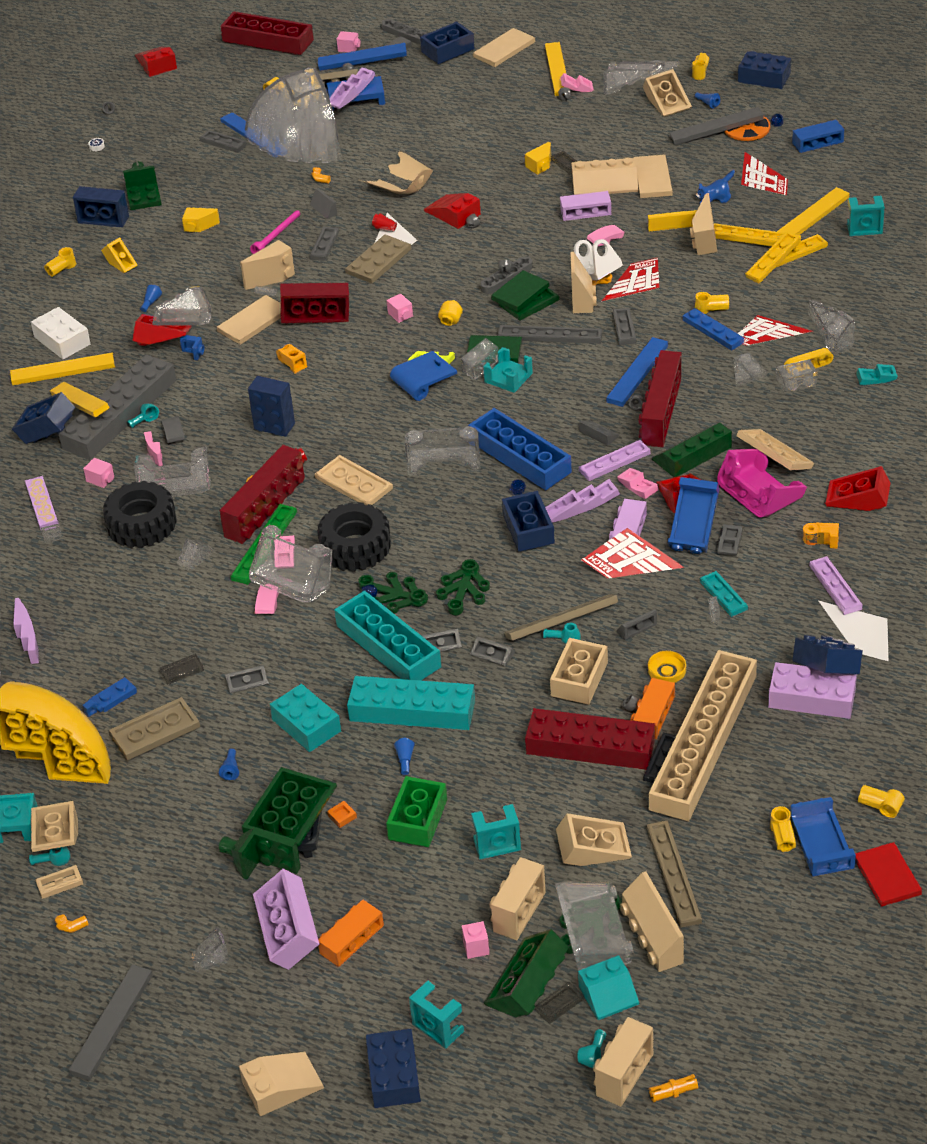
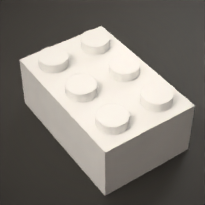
[31,307,91,359]

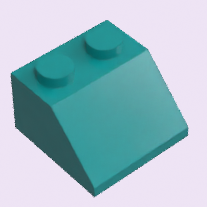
[578,955,639,1020]

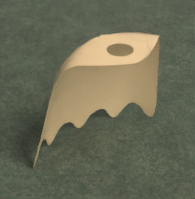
[359,152,433,194]

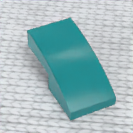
[856,364,898,385]

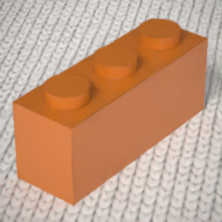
[631,678,675,739]
[318,900,384,967]

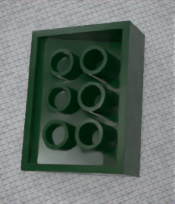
[242,767,337,847]

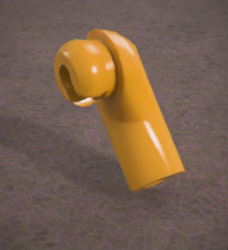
[311,167,331,184]
[592,273,612,285]
[55,915,89,933]

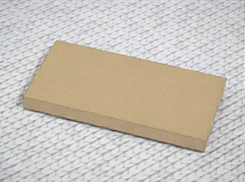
[473,28,535,67]
[634,155,672,198]
[217,295,281,345]
[737,429,814,470]
[315,455,393,505]

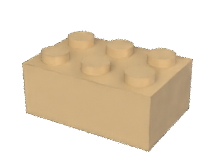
[550,638,608,705]
[490,857,546,940]
[593,1017,653,1107]

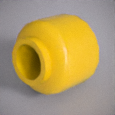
[438,300,463,326]

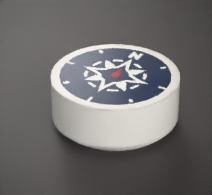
[88,138,105,151]

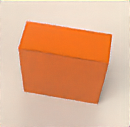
[327,801,357,828]

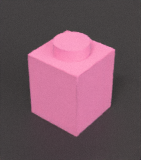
[337,31,360,52]
[387,294,413,323]
[83,458,114,488]
[462,921,489,959]

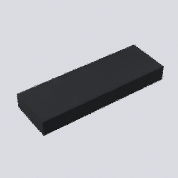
[643,732,676,783]

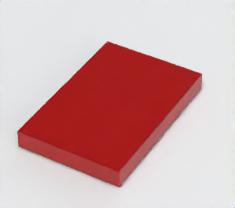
[855,842,922,907]

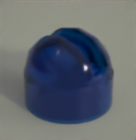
[771,113,784,127]
[511,479,526,495]
[362,584,377,597]

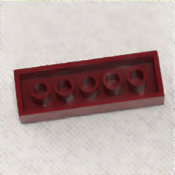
[221,11,314,55]
[639,350,682,448]
[220,445,305,544]
[525,708,655,770]

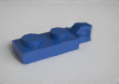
[83,677,137,717]

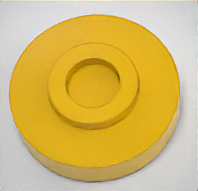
[648,651,686,683]

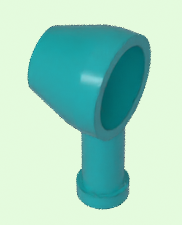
[127,403,159,428]
[543,623,581,644]
[29,846,71,866]
[578,1029,606,1068]

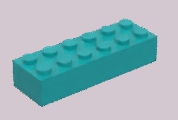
[334,591,441,680]
[347,676,475,730]

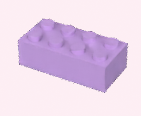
[769,662,857,719]
[253,869,319,970]

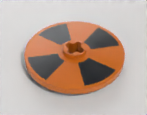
[724,116,770,141]

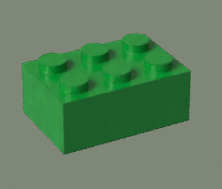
[386,776,447,847]

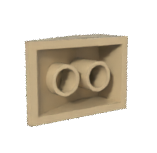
[643,69,692,117]
[690,193,717,255]
[240,240,295,290]
[571,252,596,313]
[31,801,78,852]
[556,814,632,866]
[239,1052,324,1116]

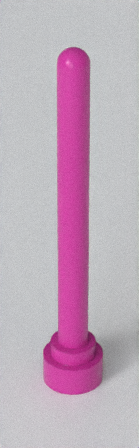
[250,210,300,254]

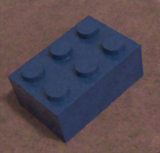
[420,21,475,64]
[738,51,791,89]
[73,186,129,228]
[248,376,295,437]
[12,392,75,444]
[502,491,555,552]
[792,635,863,674]
[366,1028,421,1108]

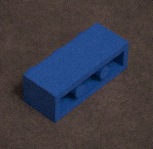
[792,120,844,153]

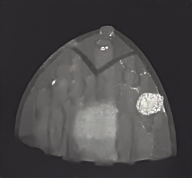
[245,68,341,163]

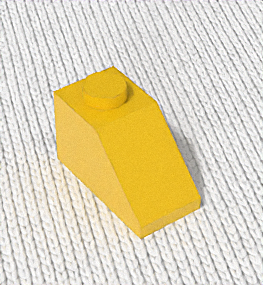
[525,142,551,175]
[182,208,220,232]
[101,238,138,273]

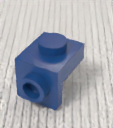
[180,335,205,360]

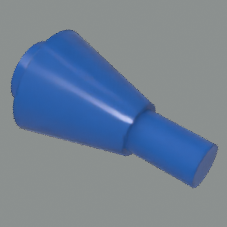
[695,93,720,108]
[140,285,162,312]
[394,738,415,775]
[219,749,239,780]

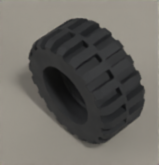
[103,481,177,548]
[317,502,391,571]

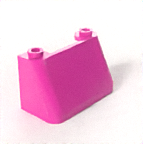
[717,449,807,517]

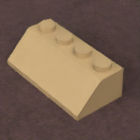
[571,158,638,195]
[620,871,684,972]

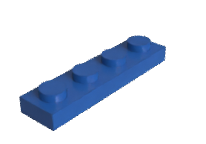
[683,308,744,351]

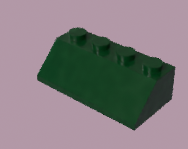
[652,423,732,477]
[484,929,569,1017]

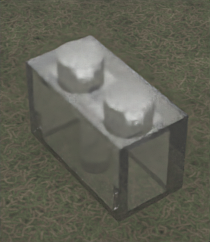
[461,338,498,380]
[776,359,817,393]

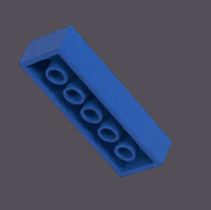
[468,408,572,490]

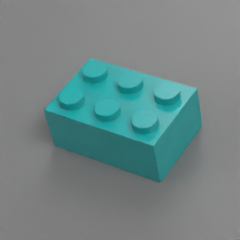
[270,683,341,752]

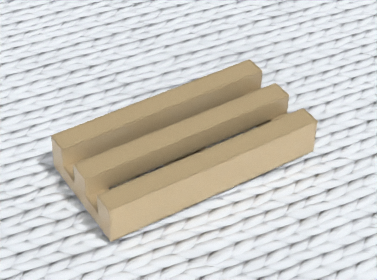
[35,865,83,899]

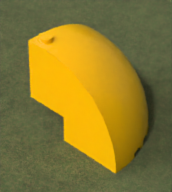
[0,681,111,784]

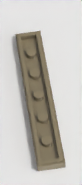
[504,594,618,640]
[647,820,702,928]

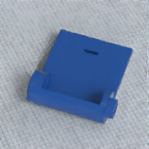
[390,351,457,401]

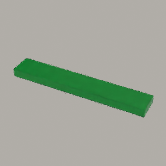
[230,504,297,585]

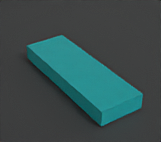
[700,571,748,617]

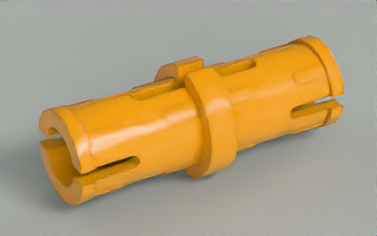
[649,1074,698,1103]

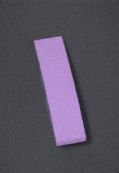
[326,67,375,109]
[545,479,620,523]
[14,598,39,664]

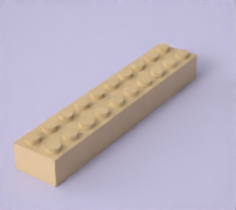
[649,650,757,821]

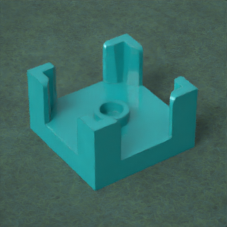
[847,196,885,236]
[483,347,533,393]
[0,793,38,843]
[471,804,521,859]
[409,981,464,1049]

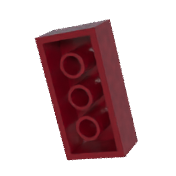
[280,283,349,323]

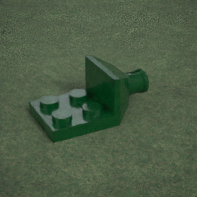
[123,161,162,211]
[219,827,301,880]

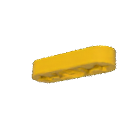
[783,348,833,376]

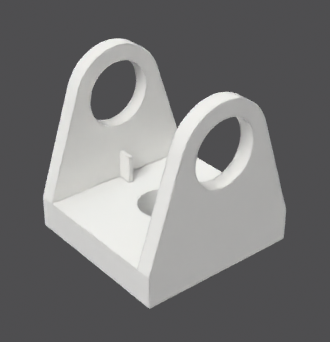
[574,239,623,280]

